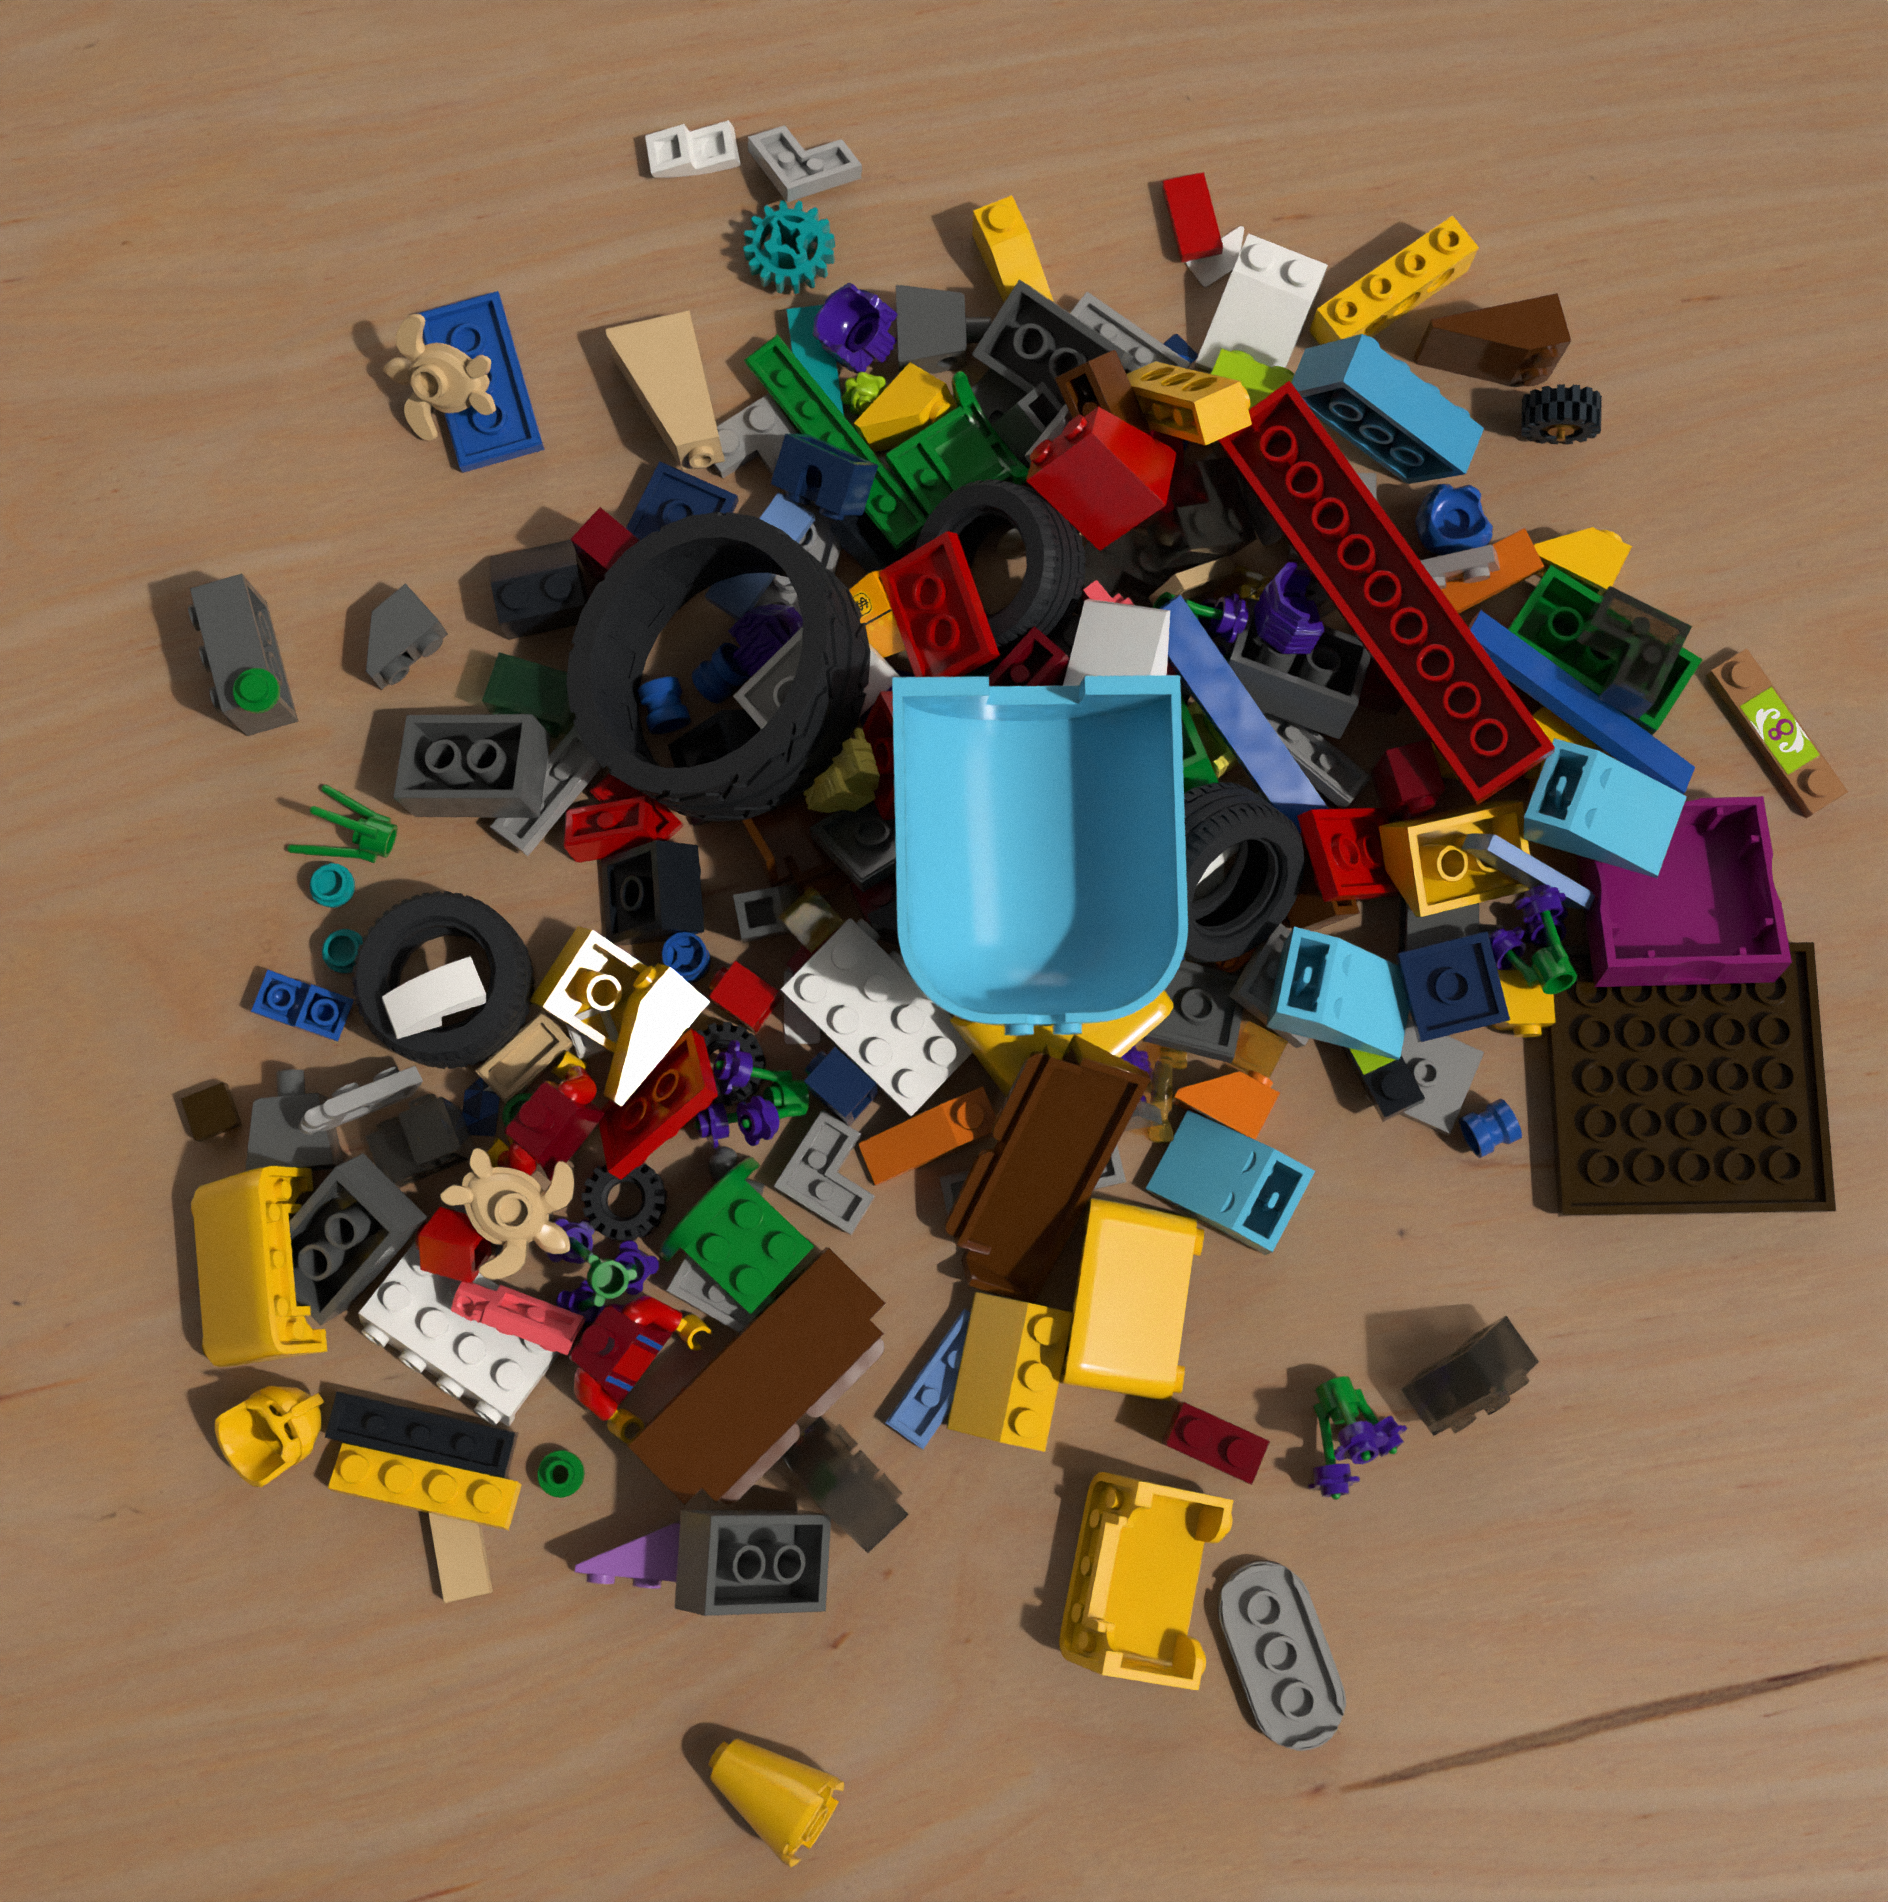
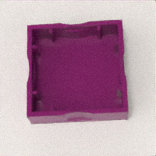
[1576,796,1792,987]

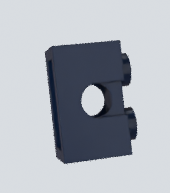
[770,433,878,520]
[804,1047,878,1126]

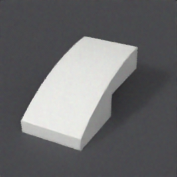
[645,120,741,178]
[382,956,486,1039]

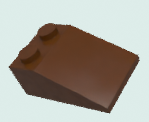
[1414,293,1571,387]

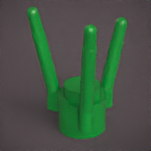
[287,785,398,863]

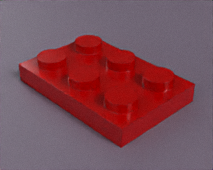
[879,531,1000,677]
[1297,808,1401,902]
[599,1029,718,1180]

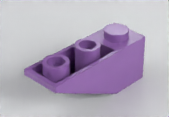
[575,1521,680,1588]

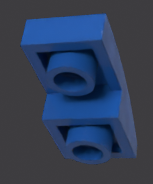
[251,970,354,1042]

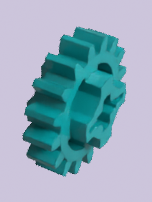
[743,200,835,294]

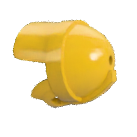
[214,1386,324,1487]

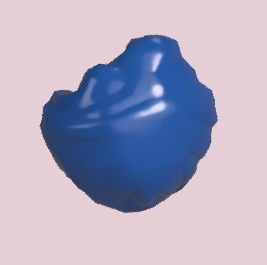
[1415,484,1493,556]

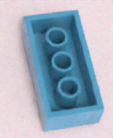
[1291,334,1484,484]

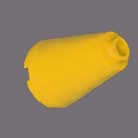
[708,1738,845,1868]

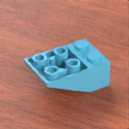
[1524,738,1686,878]
[1266,927,1409,1060]
[1145,1110,1315,1255]

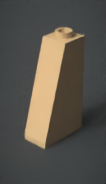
[606,311,725,471]

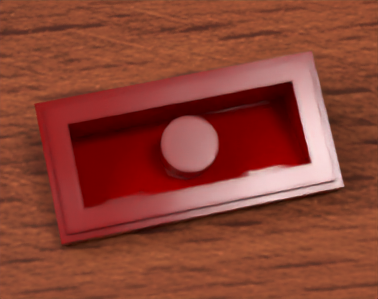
[564,795,658,863]

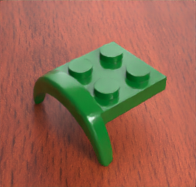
[885,371,1029,519]
[659,1157,814,1314]

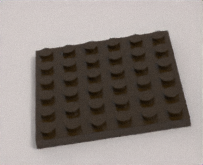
[1546,942,1836,1217]

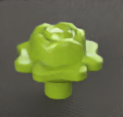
[842,372,887,415]

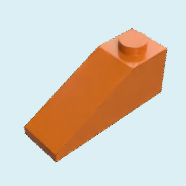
[858,1087,996,1186]

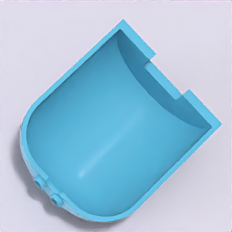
[892,675,1188,1036]

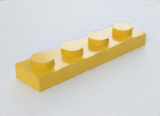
[328,1443,522,1531]

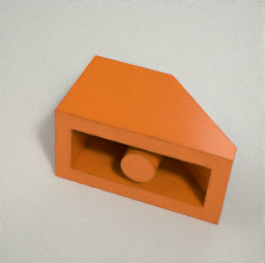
[1170,1070,1280,1140]

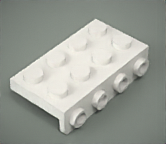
[780,918,972,1116]
[358,1242,560,1426]

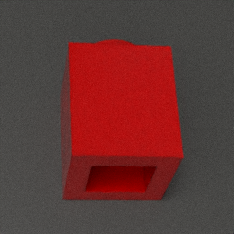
[709,961,782,1034]
[415,1207,492,1284]

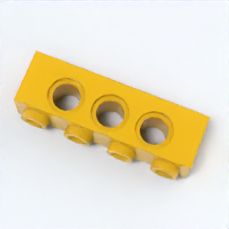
[1309,215,1479,345]
[1126,361,1252,445]

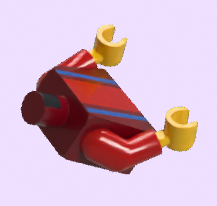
[487,1050,606,1181]
[569,1296,712,1443]

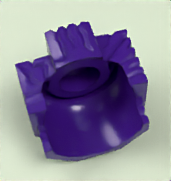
[813,283,898,374]
[1254,562,1324,654]
[728,604,803,676]

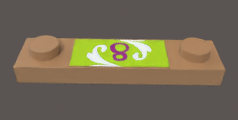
[1706,648,1848,818]

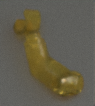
[1147,1046,1187,1143]

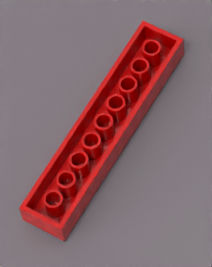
[1218,380,1555,806]

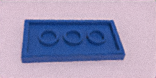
[417,291,545,473]

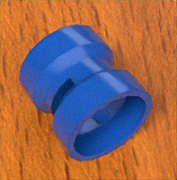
[692,643,752,704]
[637,677,691,734]
[662,932,711,983]
[1459,1098,1522,1158]

